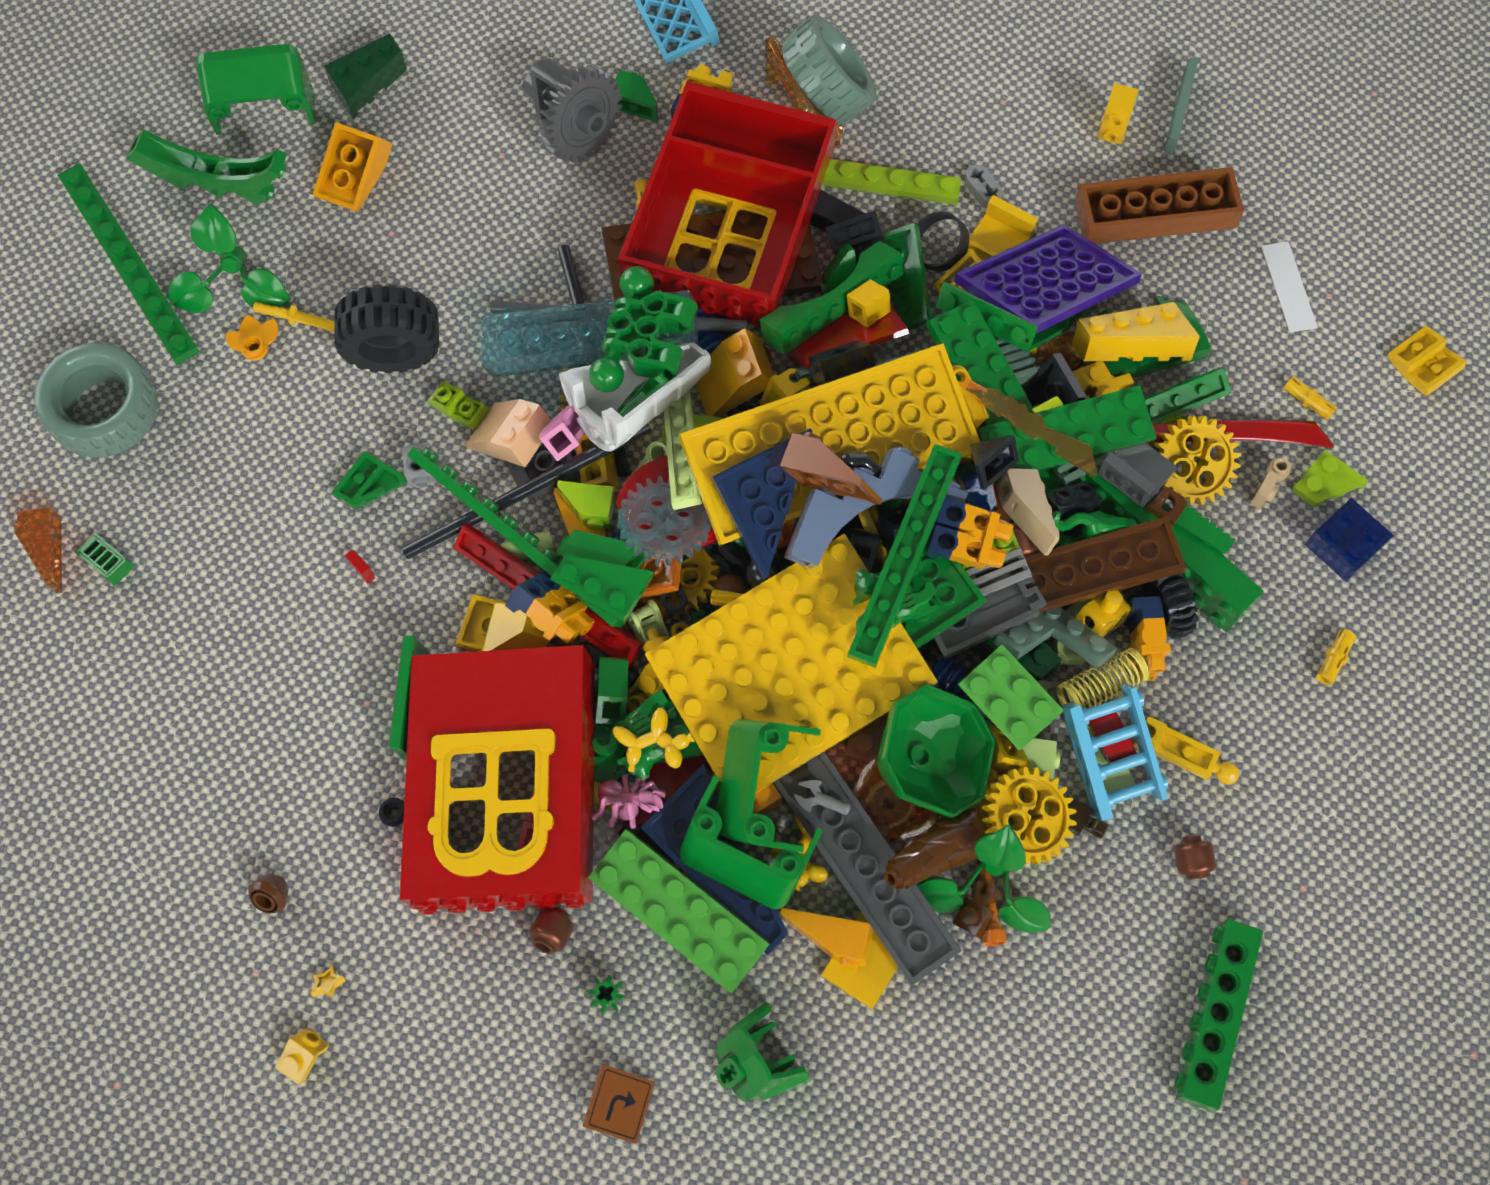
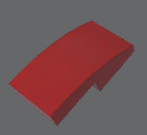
[1087,701,1137,763]

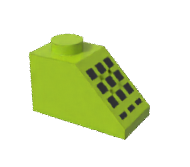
[557,481,616,530]

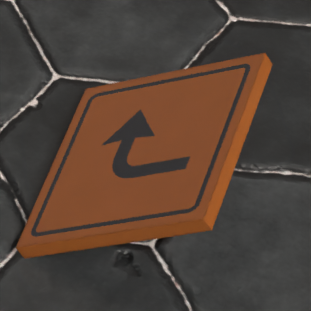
[582,1064,655,1144]

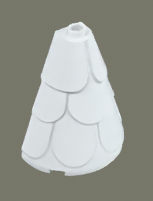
[559,342,711,451]

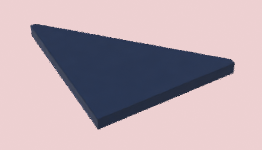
[711,428,813,579]

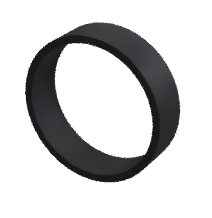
[917,211,969,272]

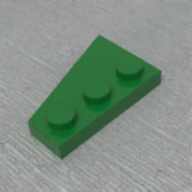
[550,555,655,623]

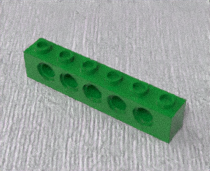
[1174,919,1264,1112]

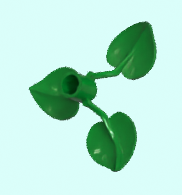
[168,204,291,314]
[916,824,1052,933]

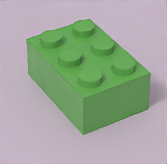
[958,644,1064,751]

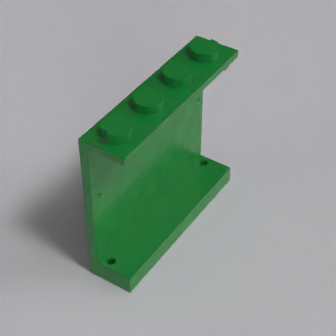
[936,282,1075,352]

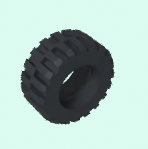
[334,284,439,373]

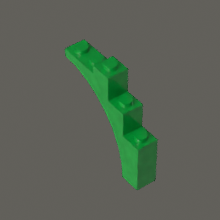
[126,129,287,206]

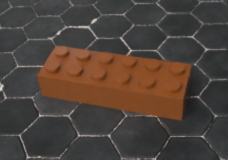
[1075,167,1244,244]

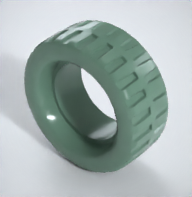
[781,15,877,124]
[34,343,158,458]

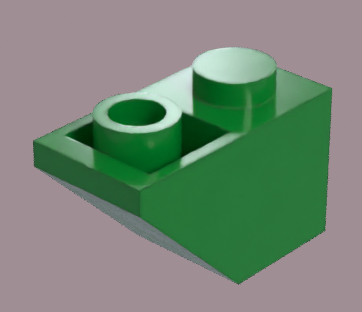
[595,657,628,724]

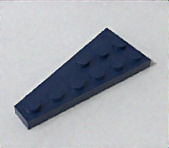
[640,764,789,956]

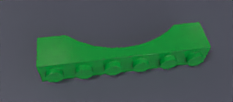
[760,241,904,355]

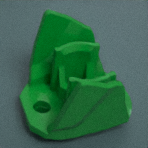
[715,1001,811,1102]

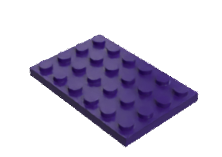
[954,224,1142,334]

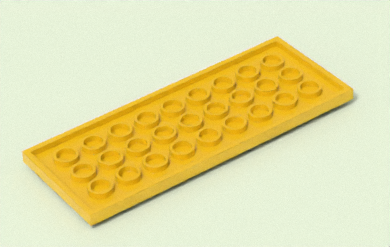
[678,343,980,546]

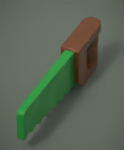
[1145,486,1236,554]

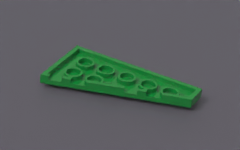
[901,541,987,649]

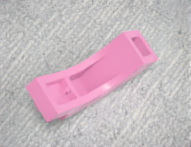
[539,405,584,461]

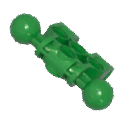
[589,266,698,392]

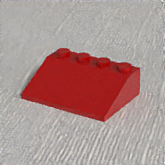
[786,305,909,369]

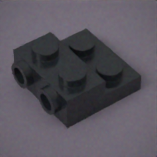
[1026,353,1087,405]

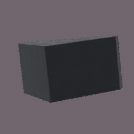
[970,435,1019,490]

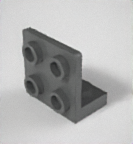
[1098,443,1177,508]

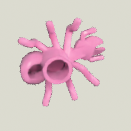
[591,775,666,829]

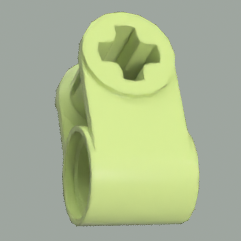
[627,599,670,651]

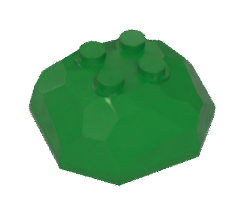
[877,684,995,818]

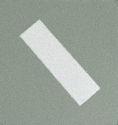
[1261,241,1318,333]

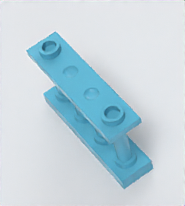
[1061,684,1168,821]

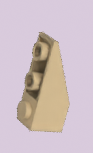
[996,468,1060,555]

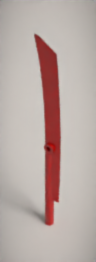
[1146,420,1334,448]

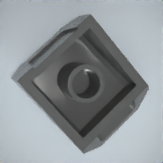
[509,442,581,499]

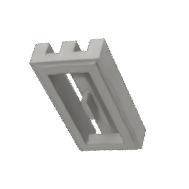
[966,548,1032,596]

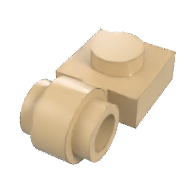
[1250,458,1291,509]

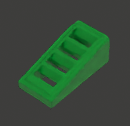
[75,533,134,586]

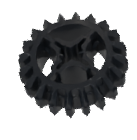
[1141,573,1198,640]

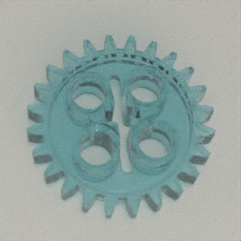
[618,476,711,566]

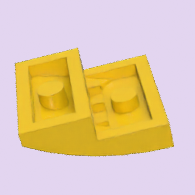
[1387,326,1466,396]

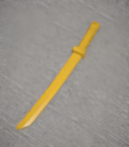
[253,302,334,332]

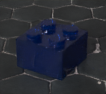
[1304,497,1394,582]

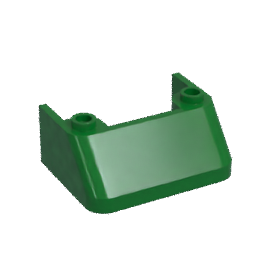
[196,44,316,135]
[717,719,821,852]
[680,776,823,909]

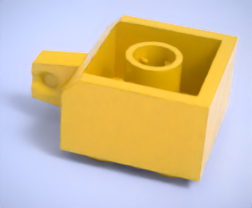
[1072,361,1134,399]

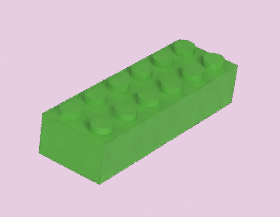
[588,829,771,994]

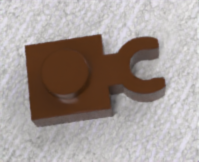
[953,880,1000,939]

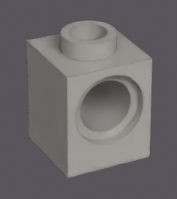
[402,442,437,488]

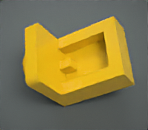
[275,1028,329,1085]

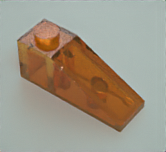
[14,507,62,594]

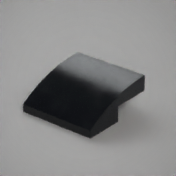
[825,210,887,265]

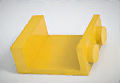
[965,195,1038,262]

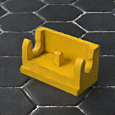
[759,368,811,406]

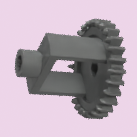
[522,58,622,163]

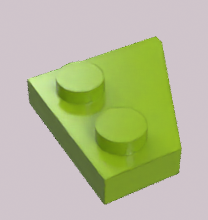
[1291,449,1369,508]

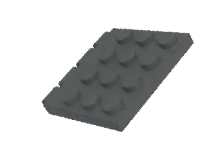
[926,518,1047,660]

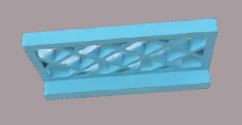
[634,0,721,64]

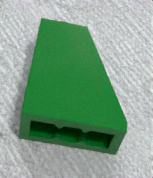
[556,530,649,568]

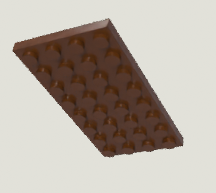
[601,210,824,311]

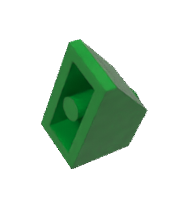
[616,70,659,122]
[819,243,856,296]

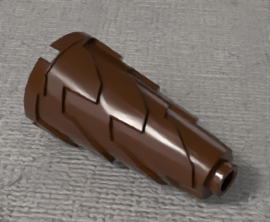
[884,808,988,889]

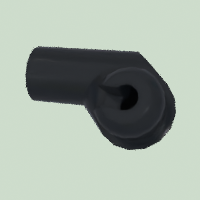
[840,451,881,476]

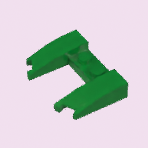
[1099,296,1212,378]

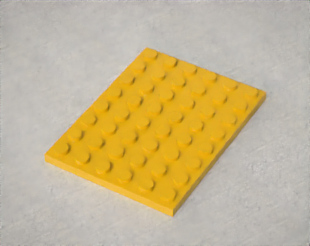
[645,533,938,792]

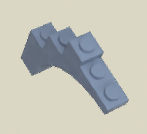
[784,447,968,569]

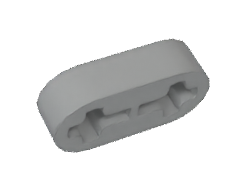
[964,164,1003,209]

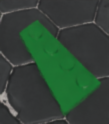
[883,223,932,330]

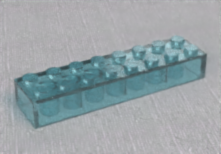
[482,290,698,377]

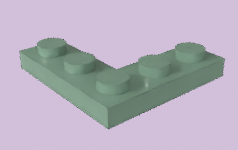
[994,607,1117,668]

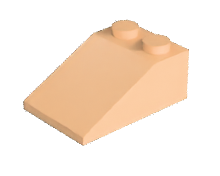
[465,399,551,467]

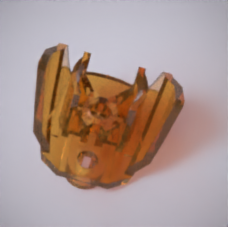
[853,756,937,843]

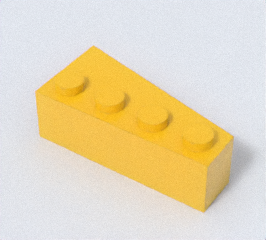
[1072,302,1200,361]

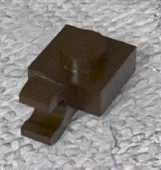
[1065,795,1109,839]

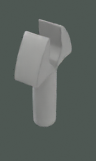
[794,780,850,815]

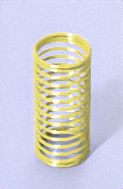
[1057,648,1149,709]

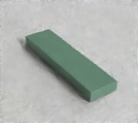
[1163,57,1199,155]

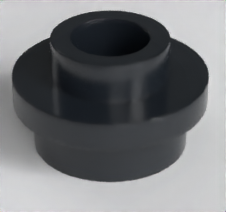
[379,798,404,827]

